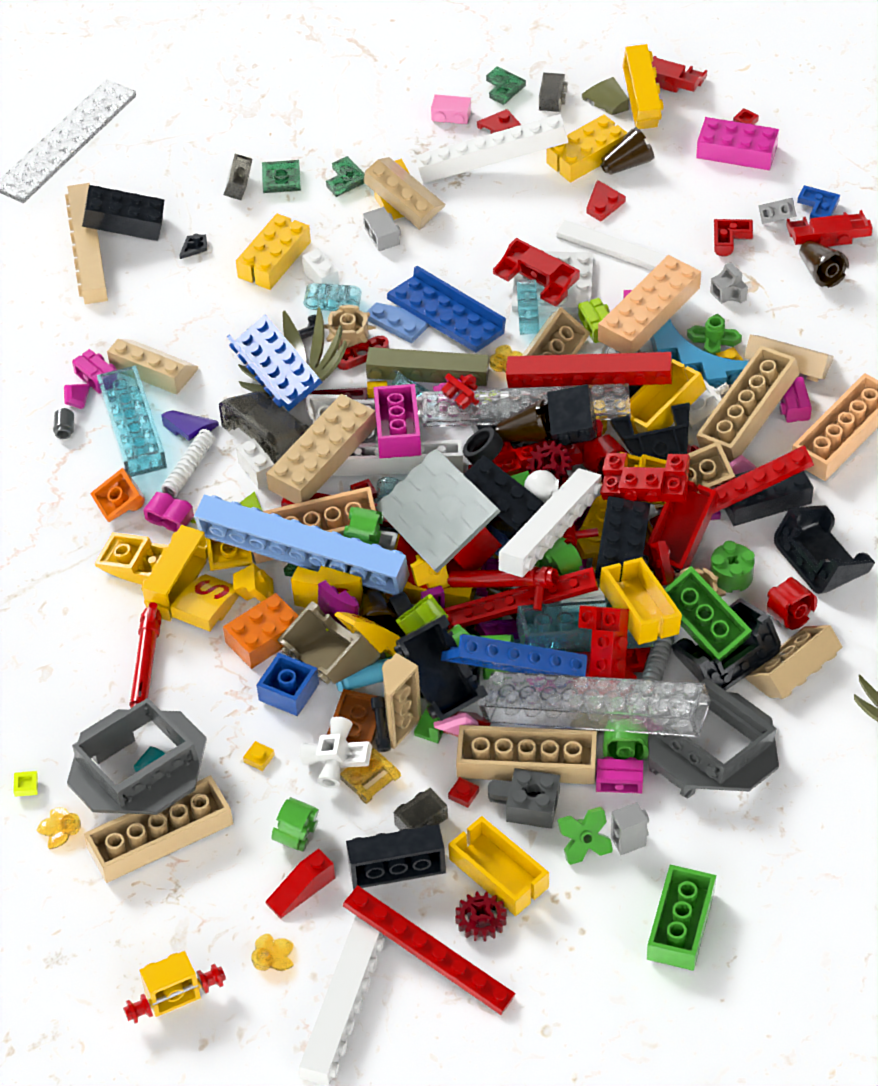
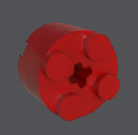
[582,434,629,482]
[767,577,818,630]

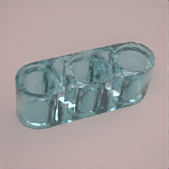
[516,279,539,335]
[303,283,362,311]

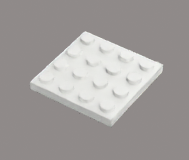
[512,251,593,313]

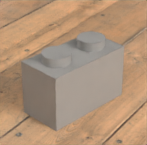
[363,207,401,251]
[611,802,649,855]

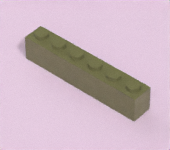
[366,347,489,386]

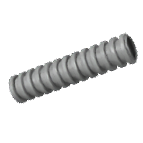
[634,636,675,710]

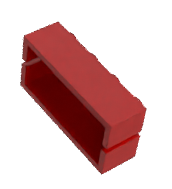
[643,480,720,573]

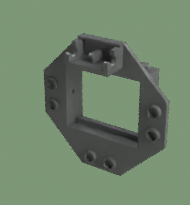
[645,678,779,799]
[67,698,207,815]

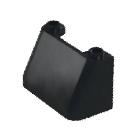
[774,505,875,594]
[671,598,781,691]
[394,615,488,721]

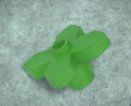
[687,314,742,356]
[557,807,613,865]

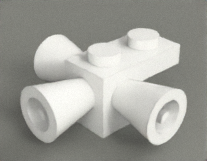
[300,717,372,788]

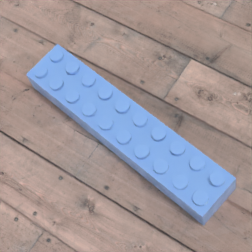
[194,494,409,596]

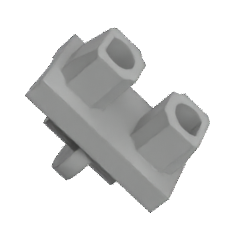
[758,198,797,224]

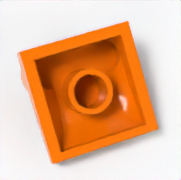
[90,468,145,522]

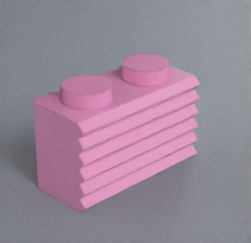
[431,94,471,124]

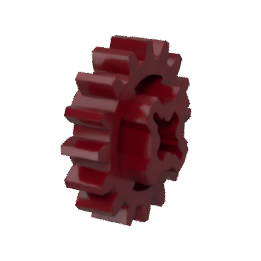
[526,441,573,484]
[455,891,507,942]

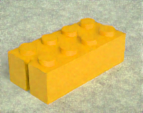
[622,44,664,129]
[546,114,627,183]
[236,213,311,290]
[617,359,706,434]
[141,525,209,622]
[599,557,682,645]
[448,816,549,916]

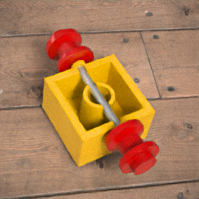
[123,951,226,1024]

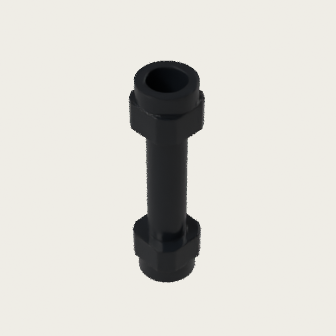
[370,696,391,752]

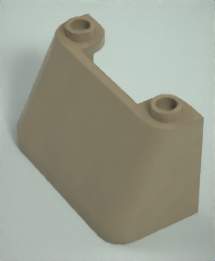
[277,601,381,685]

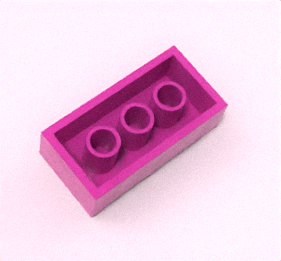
[696,117,779,171]
[374,384,421,458]

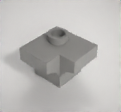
[710,262,748,304]

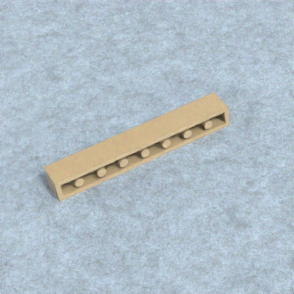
[65,183,108,304]

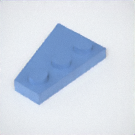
[367,302,430,344]

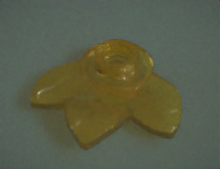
[489,345,523,373]
[36,807,81,849]
[251,933,294,971]

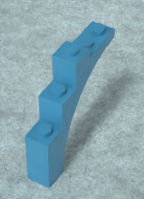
[650,319,749,388]

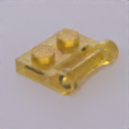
[340,748,401,804]

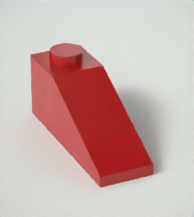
[265,848,335,919]

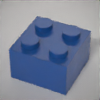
[256,652,319,717]

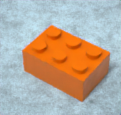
[223,593,299,669]

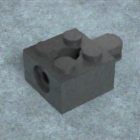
[488,768,560,829]

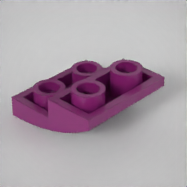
[318,580,359,631]

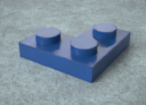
[797,185,840,220]

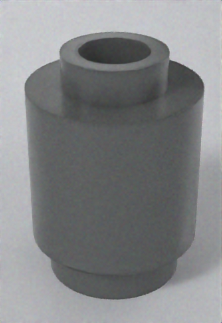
[53,408,74,439]

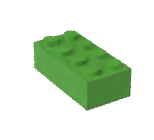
[664,566,752,662]
[647,864,717,971]

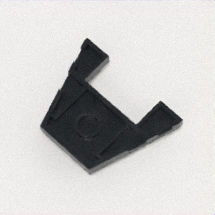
[610,402,690,460]

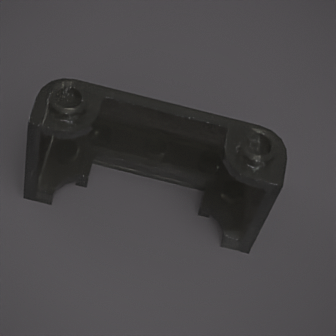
[219,391,309,464]

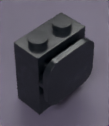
[547,384,597,446]

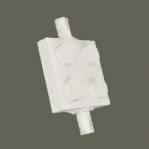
[671,380,730,431]

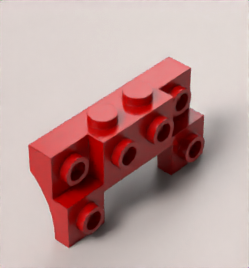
[651,56,708,93]
[786,210,873,247]
[493,238,580,307]
[494,440,583,476]
[600,453,691,502]
[574,605,629,700]

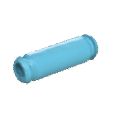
[336,656,393,692]

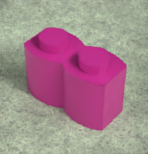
[144,492,194,532]

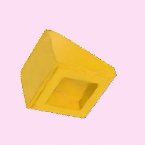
[367,380,387,398]

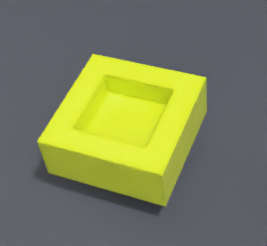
[13,771,38,797]

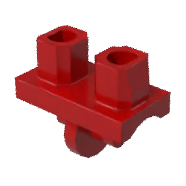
[441,373,479,410]

